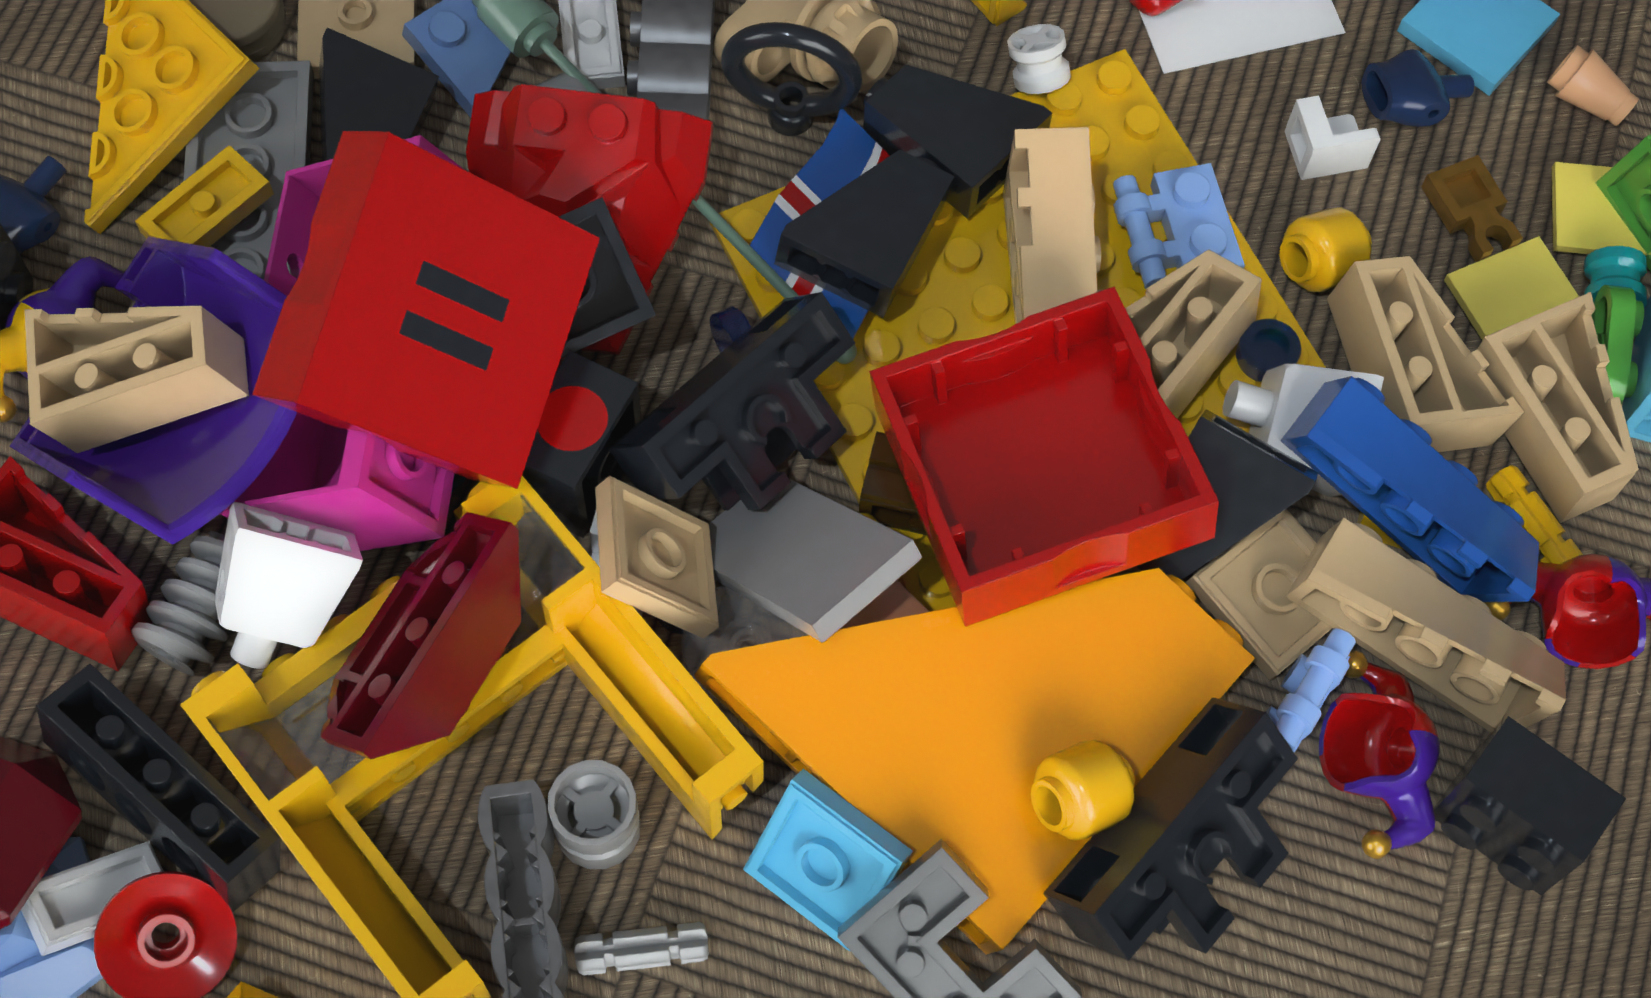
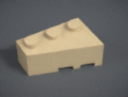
[1327,256,1524,452]

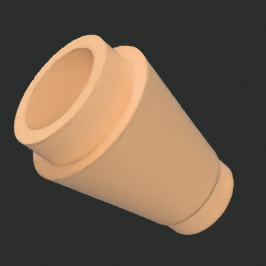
[1547,45,1639,126]

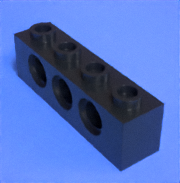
[36,664,280,912]

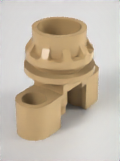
[714,0,898,92]

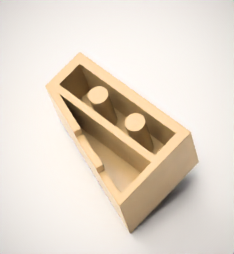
[1003,127,1104,324]
[1125,249,1262,418]
[1478,292,1639,523]
[24,306,249,453]

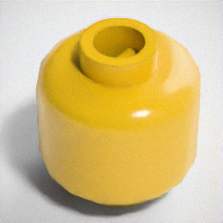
[1279,207,1372,292]
[1031,740,1135,840]

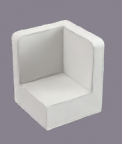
[1284,96,1381,180]

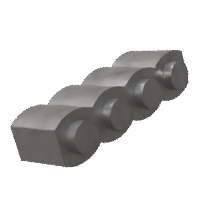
[627,0,715,120]
[478,779,568,998]

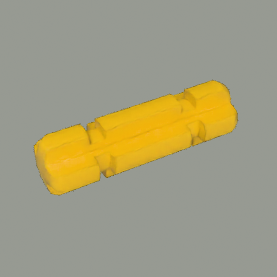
[1486,465,1583,564]

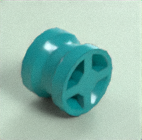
[1584,246,1647,308]

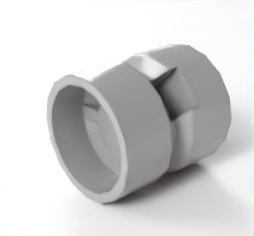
[548,760,641,869]

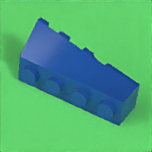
[1280,376,1539,602]

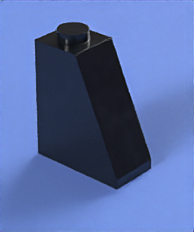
[319,27,439,161]
[863,65,1052,219]
[774,150,954,318]
[1136,409,1318,580]

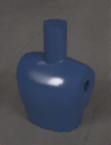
[1361,49,1474,127]
[0,156,67,255]

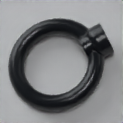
[721,22,862,136]

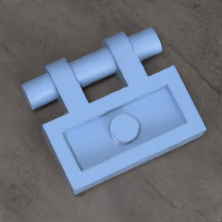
[1113,163,1245,289]
[1266,628,1356,753]

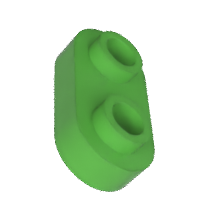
[1592,284,1644,404]

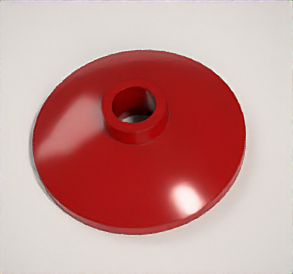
[94,871,237,998]

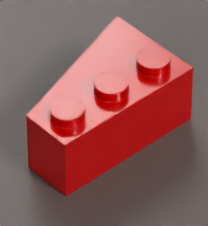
[0,456,153,671]

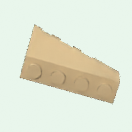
[1285,518,1566,733]

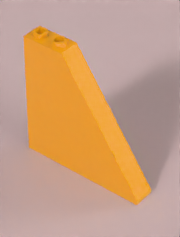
[694,568,1255,955]

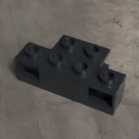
[608,292,855,511]
[1043,697,1298,961]

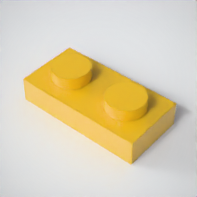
[135,145,274,247]

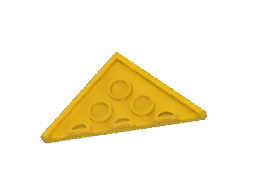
[84,0,260,234]

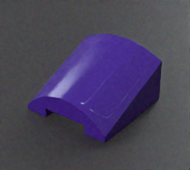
[9,236,297,545]

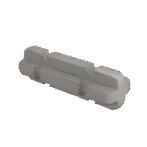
[574,922,709,975]

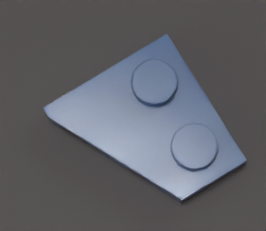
[402,0,511,118]

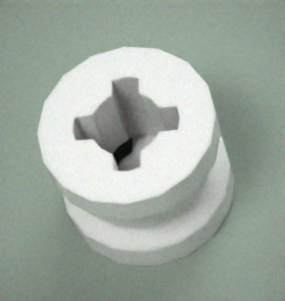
[1007,24,1071,94]

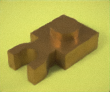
[1421,155,1523,262]

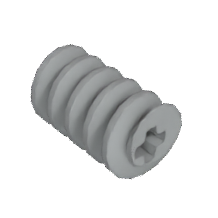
[131,531,229,676]

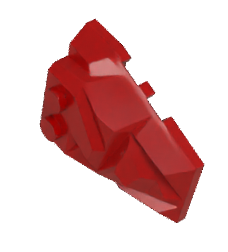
[466,84,714,355]

